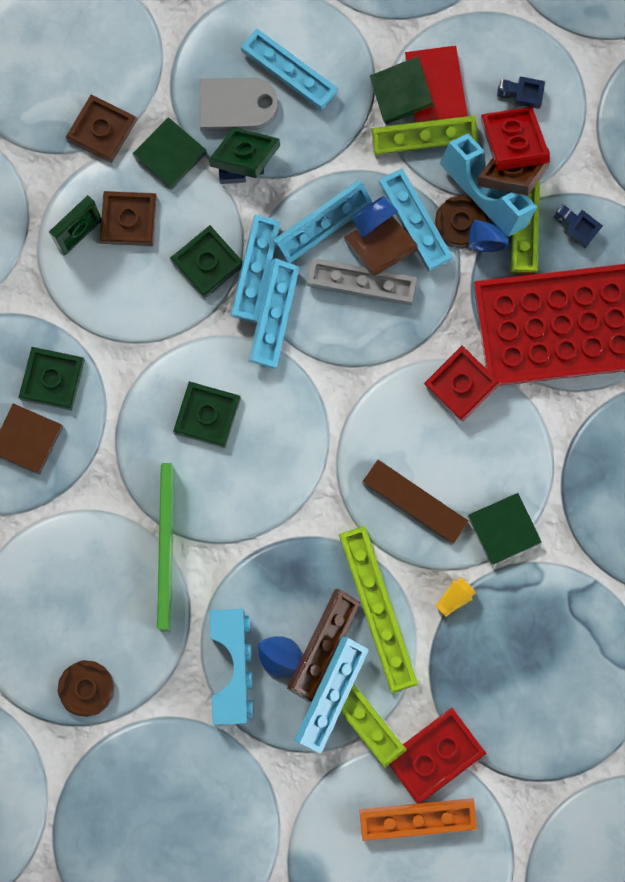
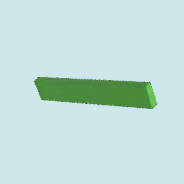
[157,463,174,632]

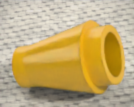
[435,576,477,617]

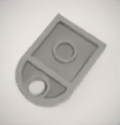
[200,78,278,131]

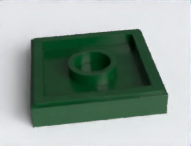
[370,56,434,124]
[132,117,207,189]
[208,127,280,178]
[49,195,101,255]
[170,225,243,299]
[18,347,85,411]
[173,381,241,448]
[467,493,542,566]

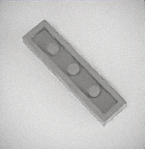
[307,258,417,306]

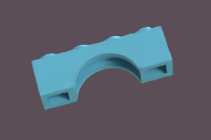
[440,134,537,237]
[210,609,253,725]

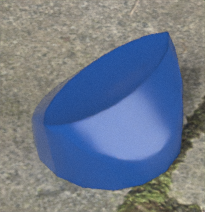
[352,196,398,238]
[469,220,508,252]
[258,636,303,678]

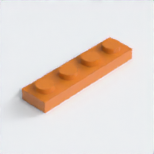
[359,798,477,841]

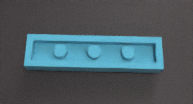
[241,29,338,111]
[379,168,453,272]
[273,180,373,263]
[230,214,281,324]
[248,259,300,369]
[294,636,369,754]

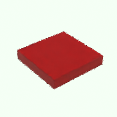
[424,345,501,422]

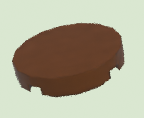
[434,195,488,249]
[57,660,115,717]

